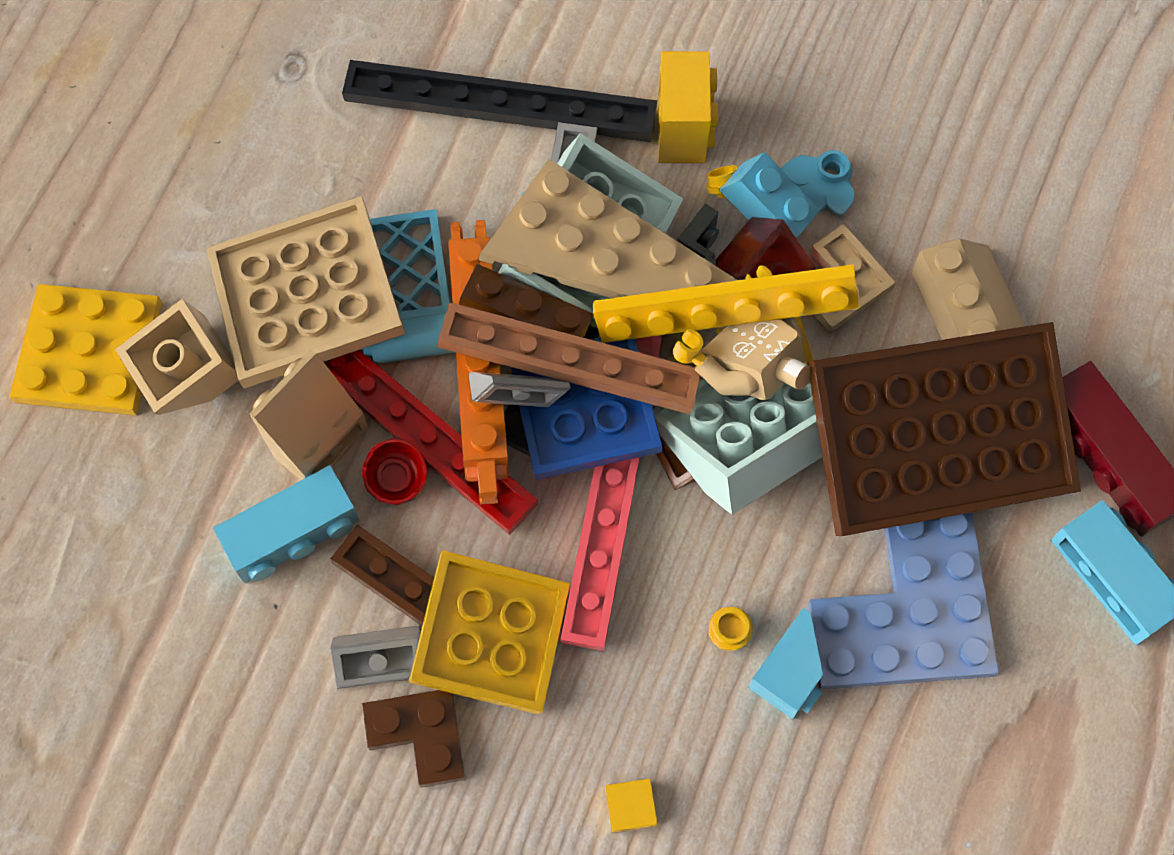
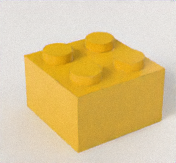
[658,51,718,163]

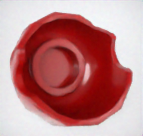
[362,438,428,506]

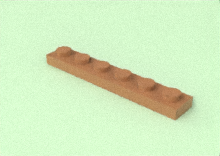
[437,302,700,414]

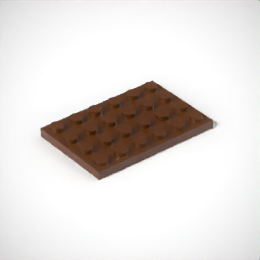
[807,322,1081,536]

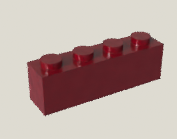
[1062,361,1174,537]

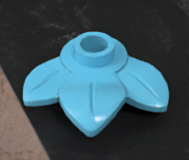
[781,150,854,216]

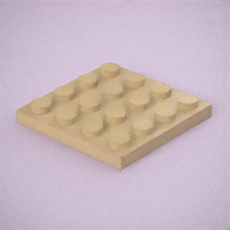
[206,196,406,389]

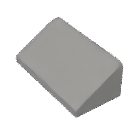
[469,371,570,407]
[330,626,421,689]

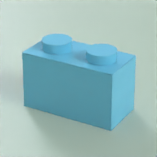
[719,152,820,247]

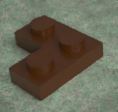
[362,690,465,788]

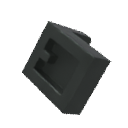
[677,204,719,260]

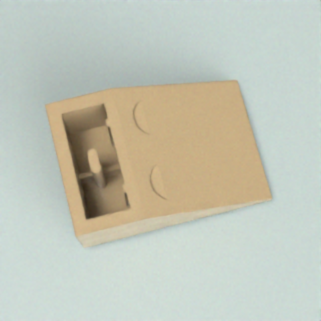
[250,349,369,480]

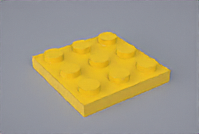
[9,284,162,416]
[409,550,570,715]

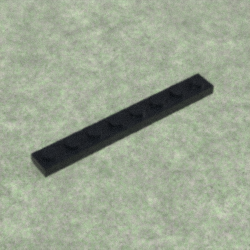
[342,60,657,142]

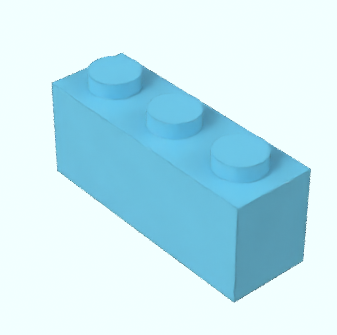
[213,465,360,583]
[1051,500,1174,645]

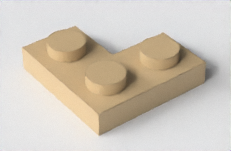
[810,224,896,334]

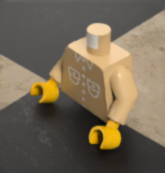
[673,265,811,400]

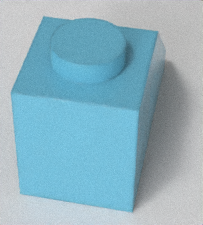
[748,608,823,719]

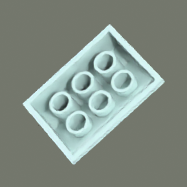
[498,133,683,329]
[653,379,822,515]

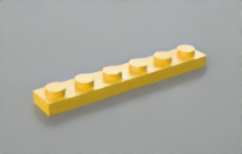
[593,264,859,343]

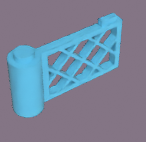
[363,209,456,364]

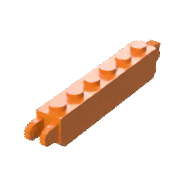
[448,220,509,505]

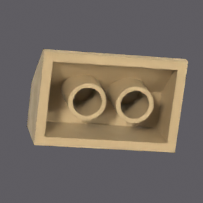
[911,238,1025,340]

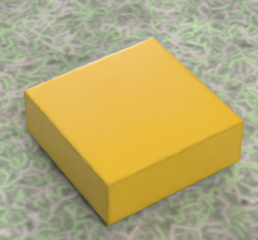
[605,778,658,833]

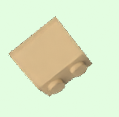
[115,299,238,415]

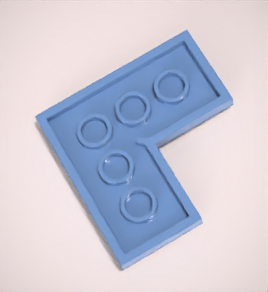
[808,512,999,690]

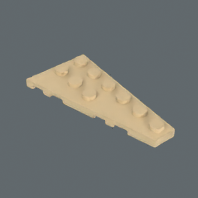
[479,159,737,330]

